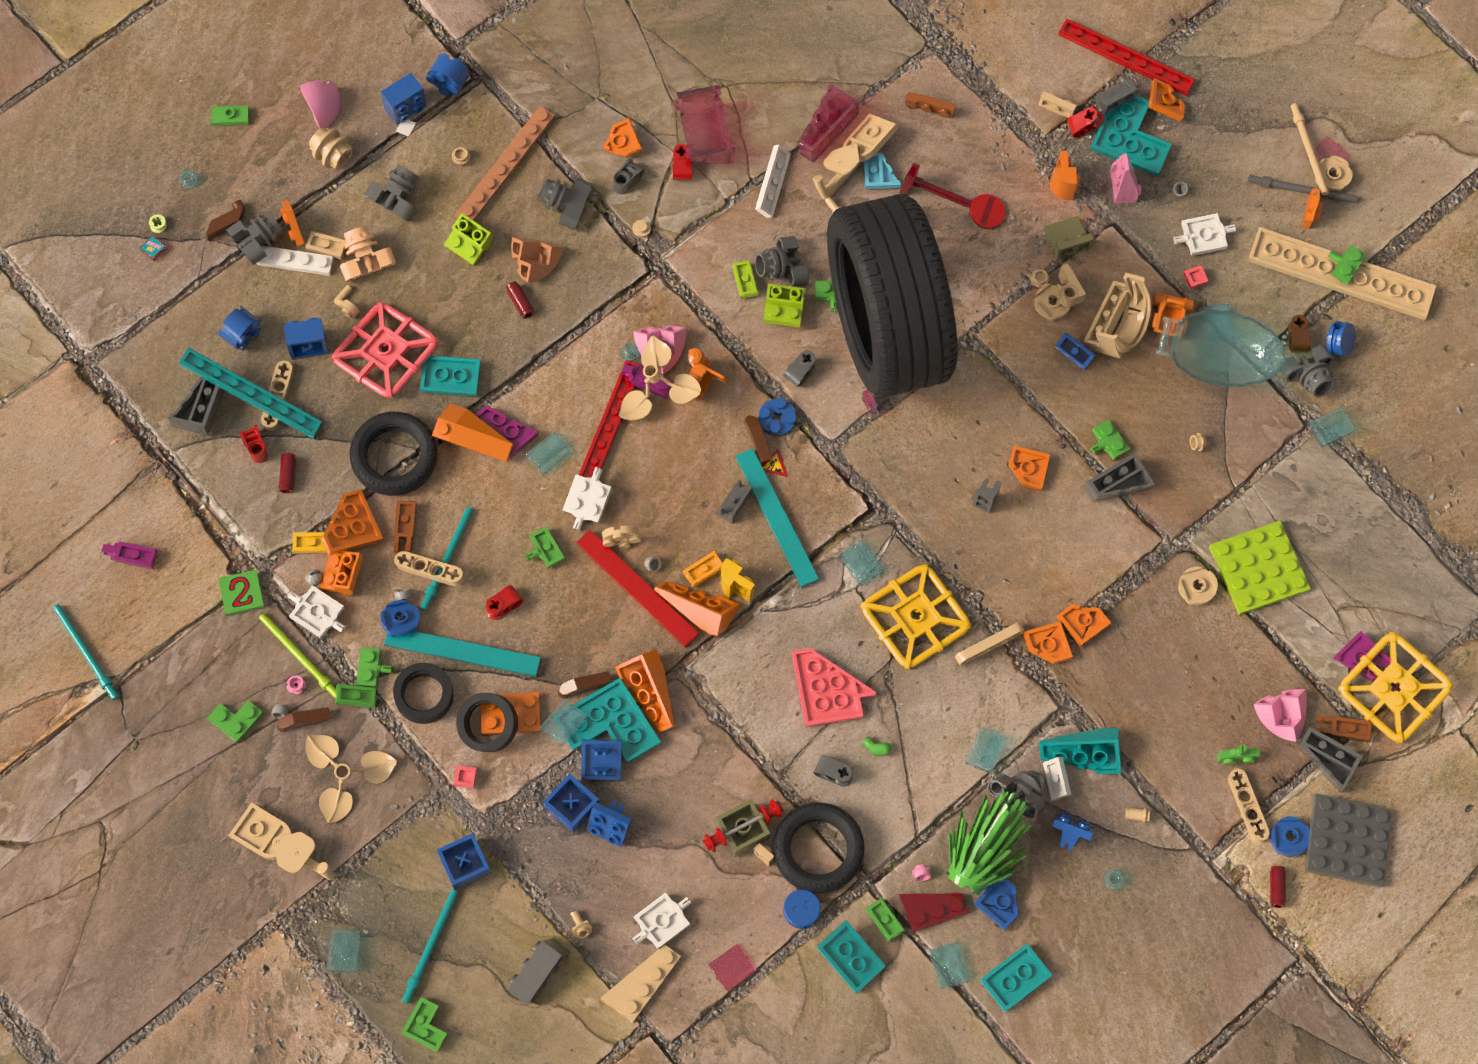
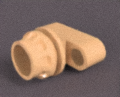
[340,226,396,282]

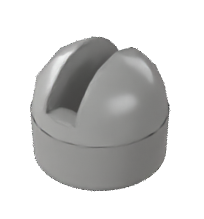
[1172,182,1188,197]
[644,556,661,572]
[305,569,323,587]
[394,589,410,602]
[271,703,288,719]

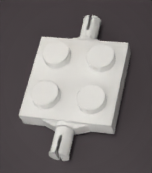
[1173,213,1236,256]
[563,467,612,531]
[288,585,346,639]
[632,892,692,949]

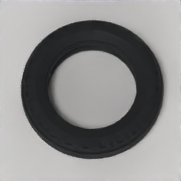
[350,411,438,496]
[773,802,865,893]

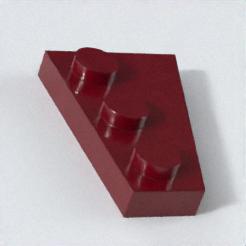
[899,893,969,933]

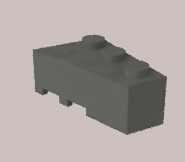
[168,377,224,436]
[1083,453,1155,502]
[1298,727,1363,793]
[508,938,571,1005]

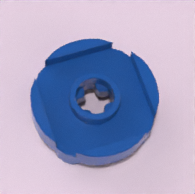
[759,398,796,436]
[381,600,420,637]
[1270,816,1310,857]

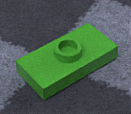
[211,105,249,126]
[335,684,376,708]
[865,897,905,943]

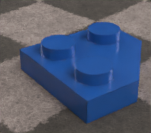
[974,874,1018,931]

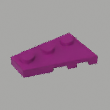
[475,405,539,459]

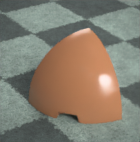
[511,237,564,283]

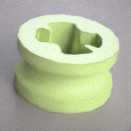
[149,214,167,233]

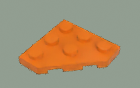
[322,489,383,556]

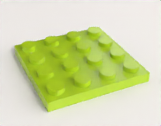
[1209,521,1311,615]

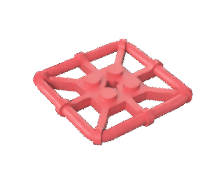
[332,302,439,399]

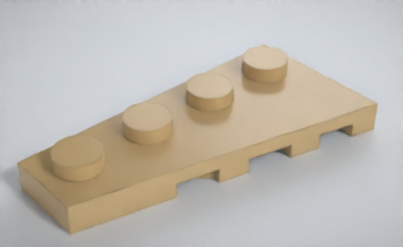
[600,945,681,1023]

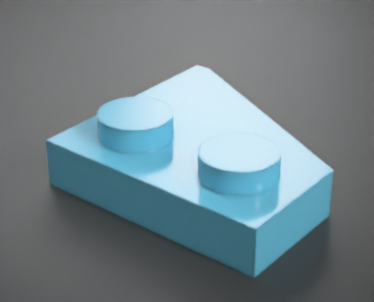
[864,153,901,189]

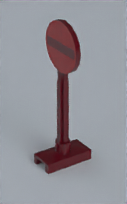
[899,163,1005,229]

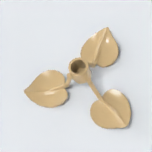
[619,336,701,421]
[306,735,397,823]

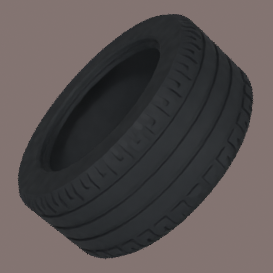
[827,194,958,398]

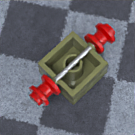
[702,799,784,857]

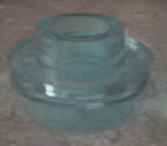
[178,170,197,188]
[620,343,639,361]
[1104,870,1124,890]

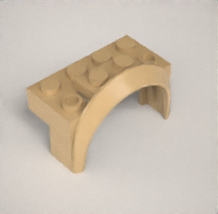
[1083,273,1151,358]

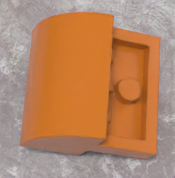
[1050,151,1080,200]
[320,551,364,596]

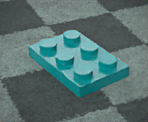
[420,356,481,397]
[816,920,885,993]
[980,944,1052,1013]

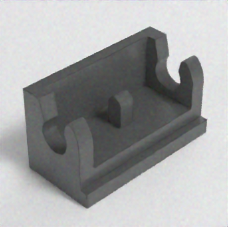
[1094,78,1138,114]
[972,478,1002,513]
[716,480,752,524]

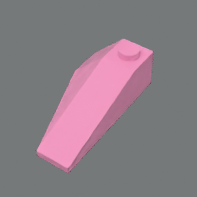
[1110,154,1141,204]

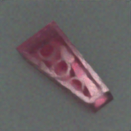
[798,83,859,163]

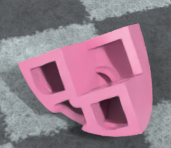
[300,80,341,129]
[633,326,686,374]
[1254,689,1307,742]

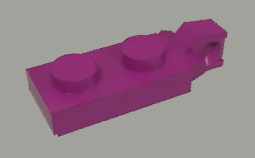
[620,364,673,399]
[101,541,158,570]

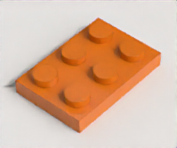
[480,692,541,736]

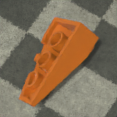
[432,403,513,462]
[655,581,740,636]
[615,649,675,733]

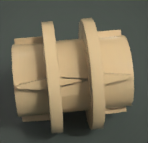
[309,128,353,169]

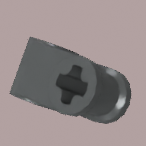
[613,158,645,194]
[783,350,816,387]
[813,754,852,786]

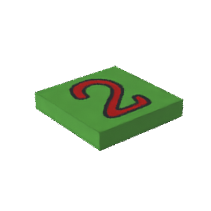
[218,570,264,616]

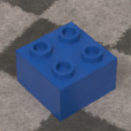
[381,73,427,125]
[283,318,329,360]
[543,773,600,833]
[437,833,491,890]

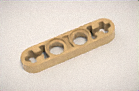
[261,361,293,431]
[394,551,465,586]
[955,622,1025,666]
[1228,769,1269,843]

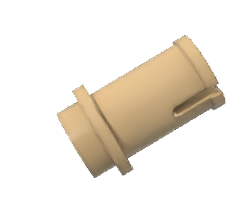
[1125,807,1150,823]

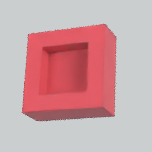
[1183,265,1208,290]
[453,765,477,789]

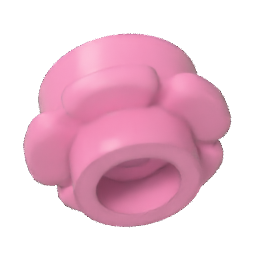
[287,675,306,694]
[912,864,932,882]

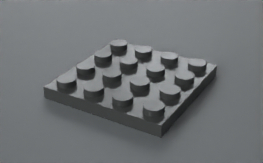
[1305,793,1391,888]

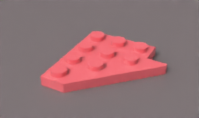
[791,648,876,727]

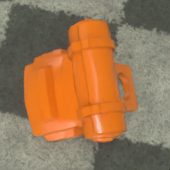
[1152,292,1195,338]
[688,348,729,402]

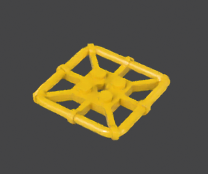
[861,563,971,669]
[1338,632,1453,743]

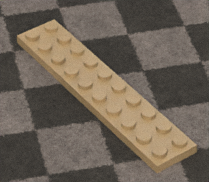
[1248,227,1436,320]

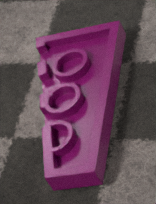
[1333,631,1400,692]

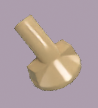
[571,910,592,938]

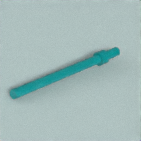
[420,507,473,611]
[53,604,119,701]
[402,890,458,1004]

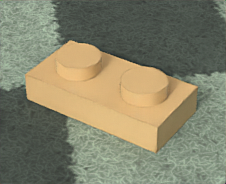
[1038,91,1076,118]
[305,231,345,260]

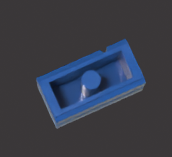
[1055,332,1096,370]

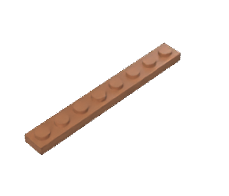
[455,106,555,221]

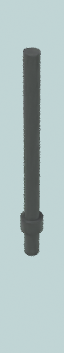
[1247,175,1357,203]

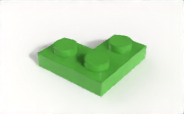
[207,700,264,744]
[401,997,448,1053]

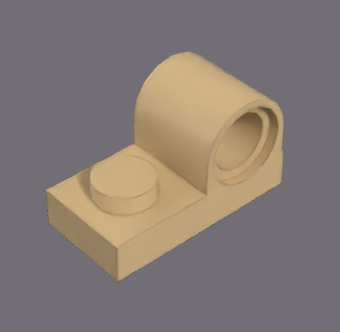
[1059,263,1086,307]

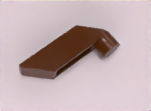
[206,200,245,241]
[744,415,772,462]
[558,671,612,698]
[276,707,331,732]

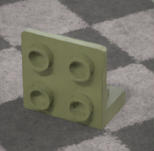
[1044,216,1094,259]

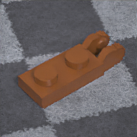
[905,92,956,118]
[393,500,417,553]
[1315,716,1372,742]

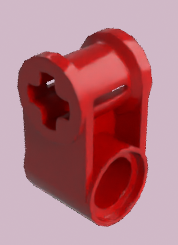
[1067,107,1104,138]
[673,144,692,180]
[239,425,268,463]
[486,585,523,620]

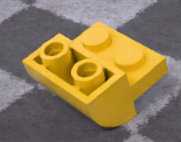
[721,558,755,602]

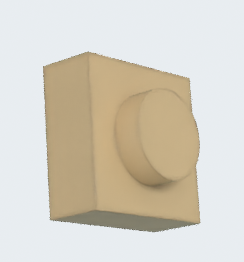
[754,843,774,866]

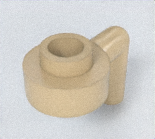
[334,285,360,318]

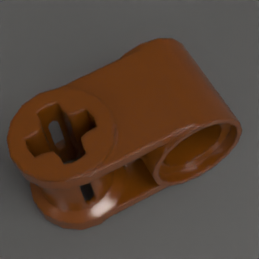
[1288,315,1311,352]

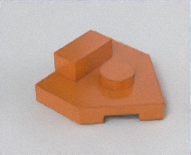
[603,118,643,158]
[1302,188,1323,229]

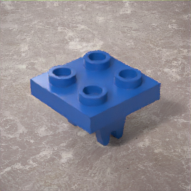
[581,739,622,780]
[586,800,631,847]
[1052,812,1093,851]

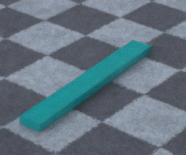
[178,347,323,439]
[735,448,819,588]
[384,632,541,677]

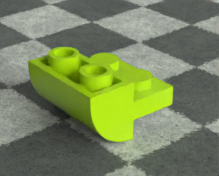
[444,213,493,266]
[763,284,805,328]

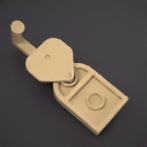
[812,113,898,200]
[228,802,335,880]

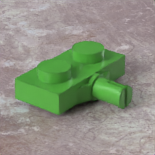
[1328,245,1367,285]
[815,281,838,312]
[1090,419,1130,461]
[525,526,565,569]
[356,648,393,688]
[1217,745,1260,765]

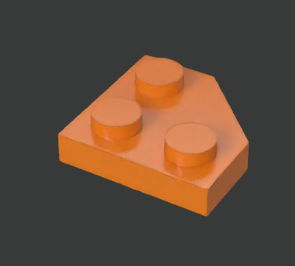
[1149,78,1185,121]
[280,200,304,246]
[1008,446,1050,491]
[1056,604,1111,647]
[1023,621,1073,664]

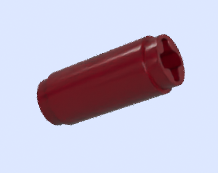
[506,281,534,319]
[279,453,296,493]
[1270,866,1286,908]

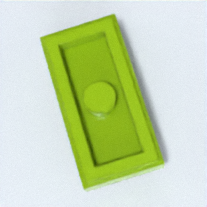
[732,260,758,299]

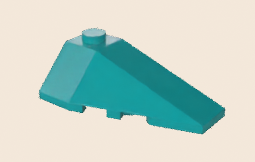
[1039,728,1122,774]

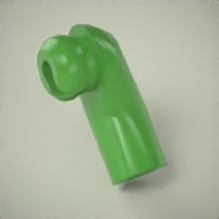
[862,736,892,756]

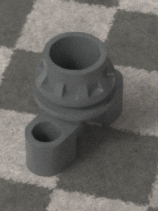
[364,164,419,222]
[538,177,592,230]
[226,212,283,265]
[755,236,809,287]
[1278,345,1336,397]
[988,770,1045,818]

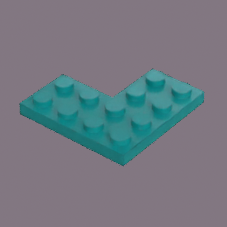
[1090,95,1172,177]
[553,678,661,764]

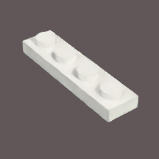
[755,145,791,218]
[257,246,334,276]

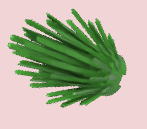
[946,791,1032,895]

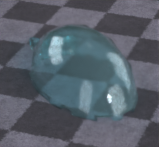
[1155,310,1286,387]

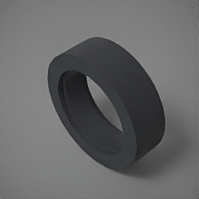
[393,662,453,724]
[456,692,518,752]

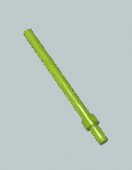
[259,613,336,698]

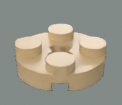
[1315,156,1353,192]
[1034,283,1071,322]
[602,526,641,549]
[1178,566,1218,605]

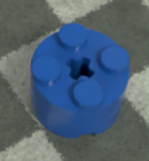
[426,54,470,96]
[218,306,261,351]

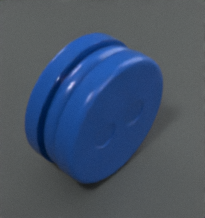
[1327,321,1356,357]
[783,889,821,929]

